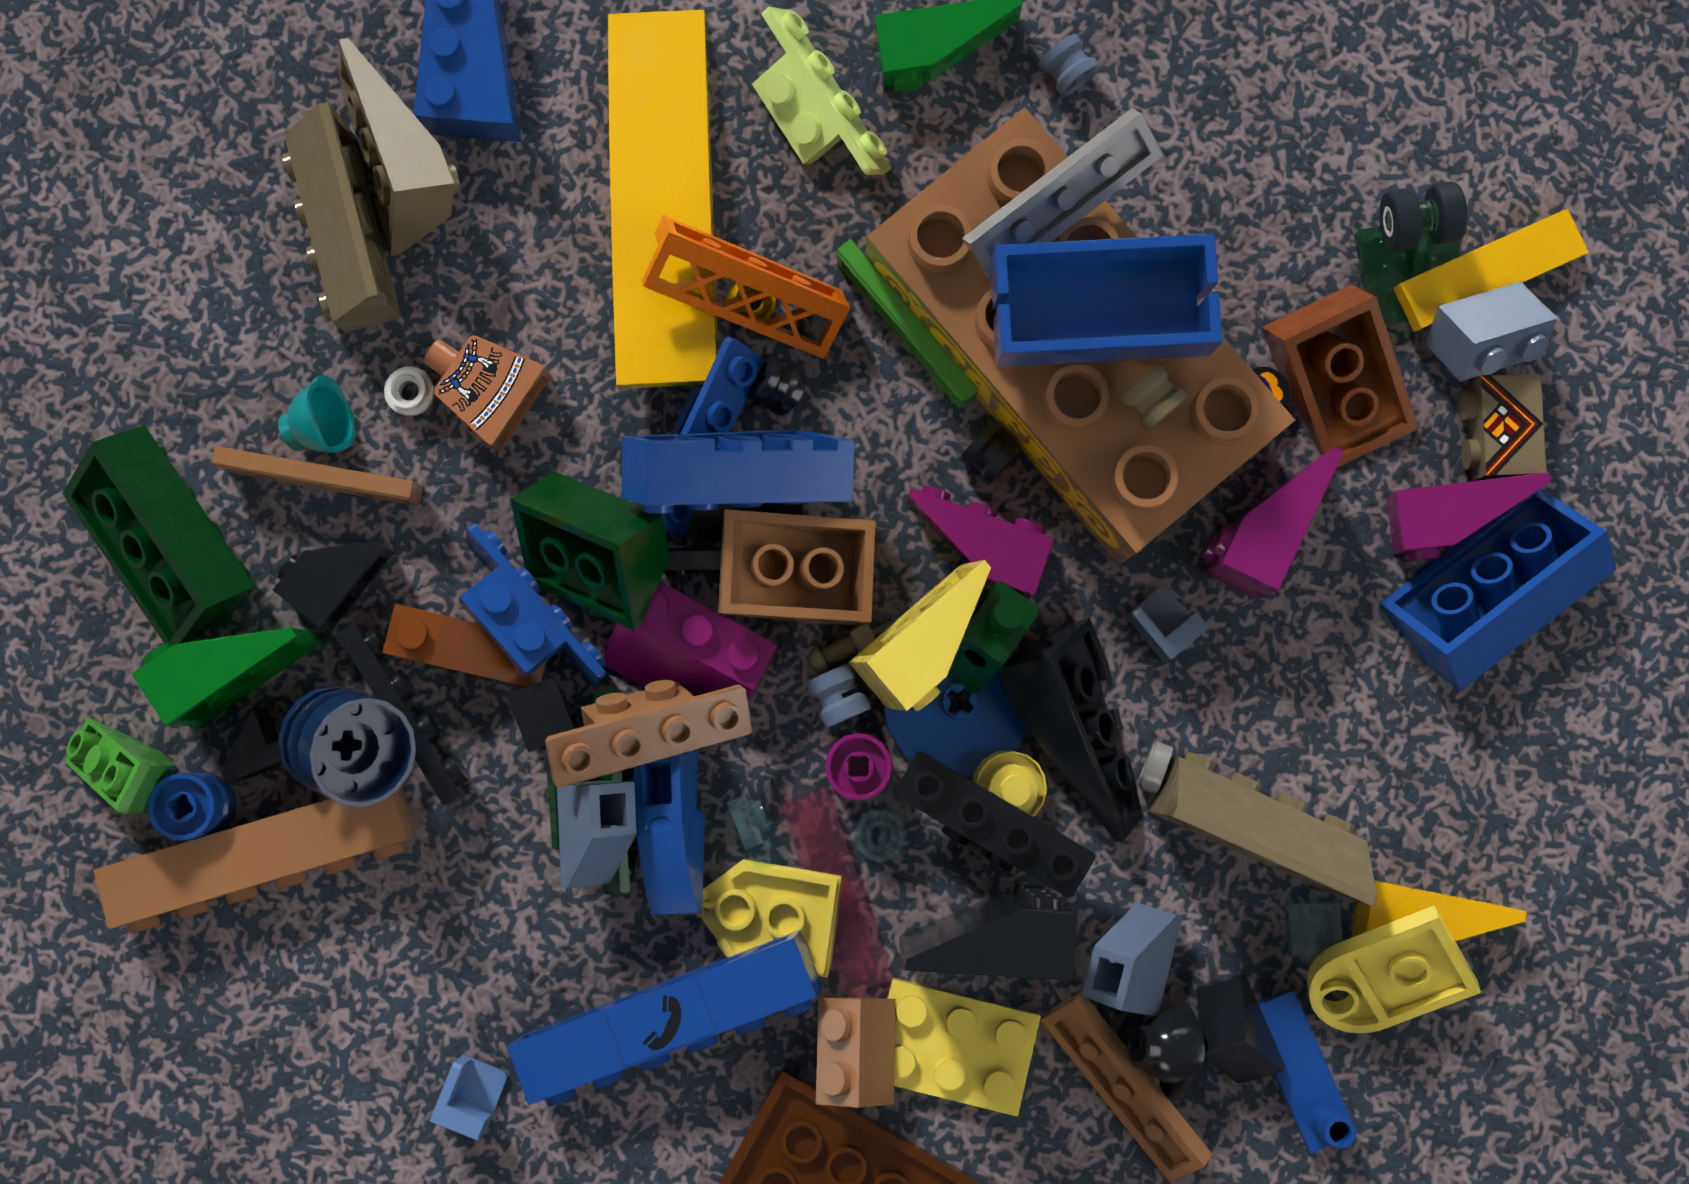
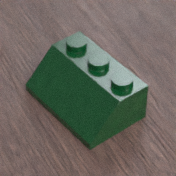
[510,472,670,631]

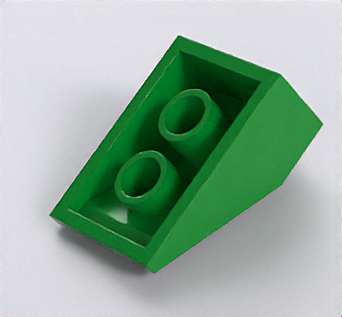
[131,627,325,727]

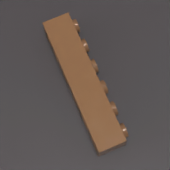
[93,785,417,934]

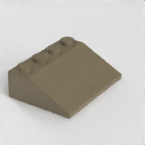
[1147,751,1377,906]

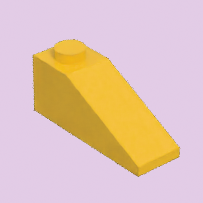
[1351,880,1527,941]

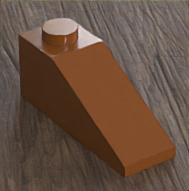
[382,604,548,687]

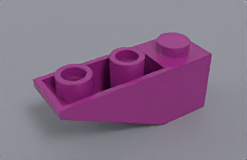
[907,485,1054,599]

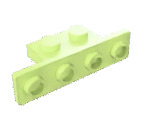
[752,7,892,175]

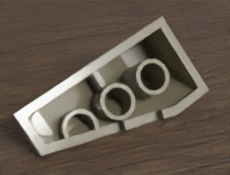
[338,38,460,256]

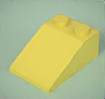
[848,560,991,711]

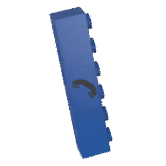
[507,930,823,1107]

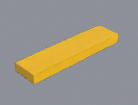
[1393,208,1589,332]

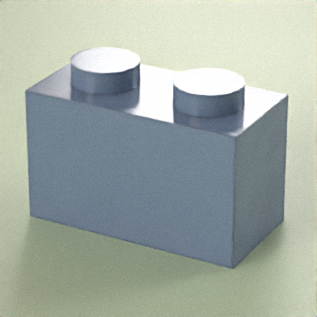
[1425,281,1558,382]

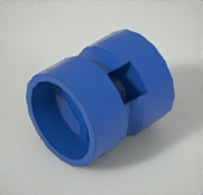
[147,773,237,840]

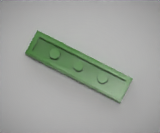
[837,239,979,409]

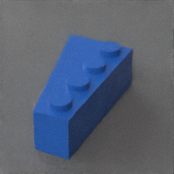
[414,0,523,142]
[622,429,855,513]

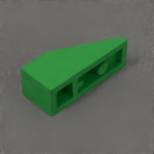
[874,0,1023,92]

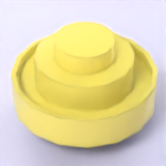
[972,750,1047,817]

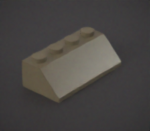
[282,102,402,333]

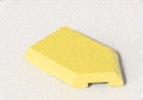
[696,859,843,978]

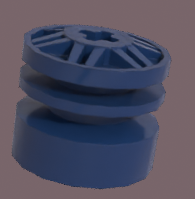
[278,685,416,808]

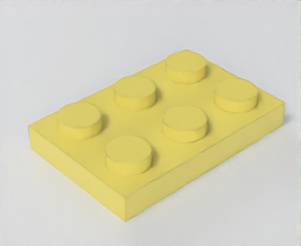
[887,977,1041,1117]

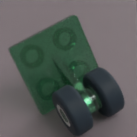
[1354,181,1468,325]

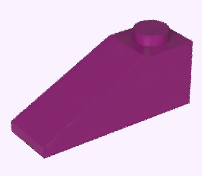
[1386,472,1551,562]

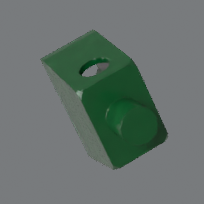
[948,580,1041,695]

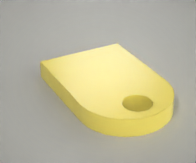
[1307,905,1481,1033]

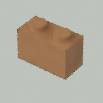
[816,997,895,1108]

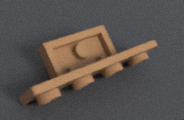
[545,680,752,788]

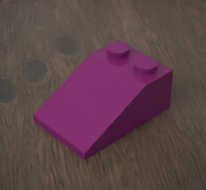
[1201,447,1344,599]

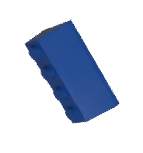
[1380,489,1616,691]

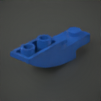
[634,749,705,916]

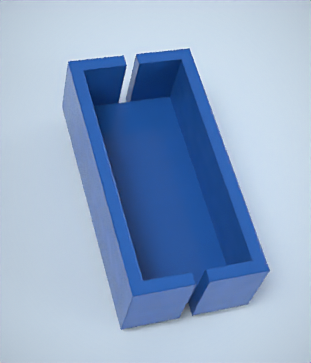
[990,234,1223,367]

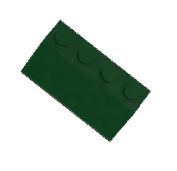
[62,425,256,646]

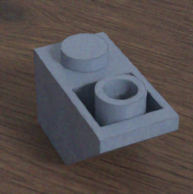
[557,781,637,889]
[1081,903,1183,1016]

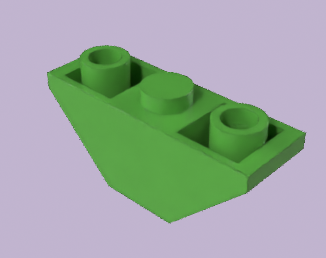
[65,717,177,814]

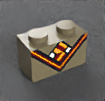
[1458,374,1547,482]

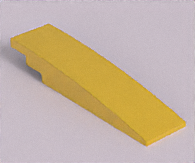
[608,10,718,389]

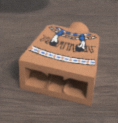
[424,335,552,453]

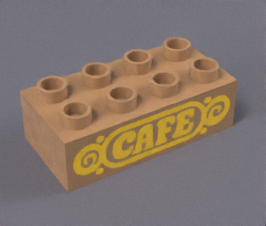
[866,107,1295,566]

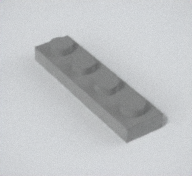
[962,108,1164,281]

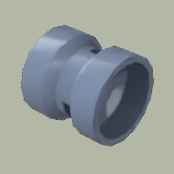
[806,663,872,729]

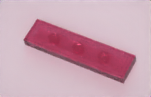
[780,786,892,995]

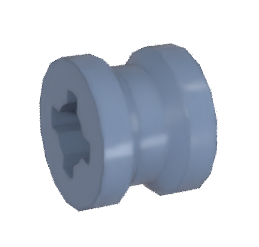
[1038,34,1100,97]

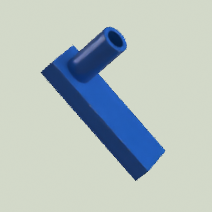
[1258,988,1357,1154]

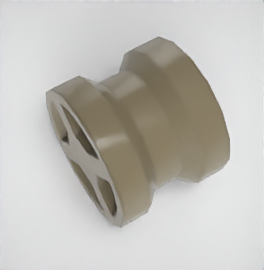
[1120,364,1189,431]

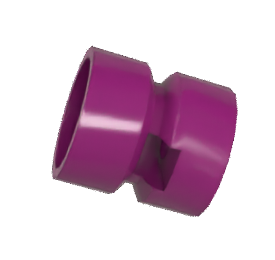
[825,733,892,800]

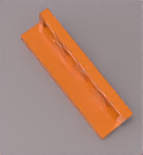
[642,215,851,359]

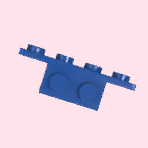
[658,337,764,538]
[459,523,606,689]

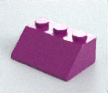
[603,581,780,705]

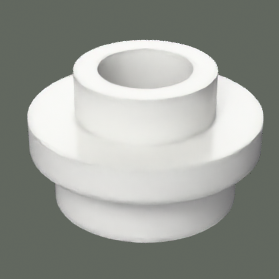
[384,366,435,416]

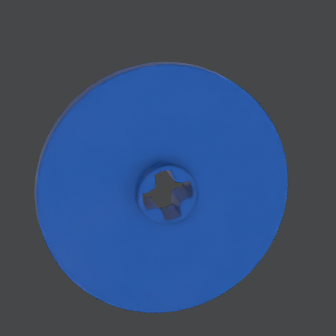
[883,650,1028,777]

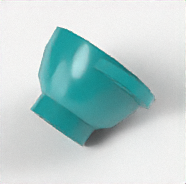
[278,375,356,453]

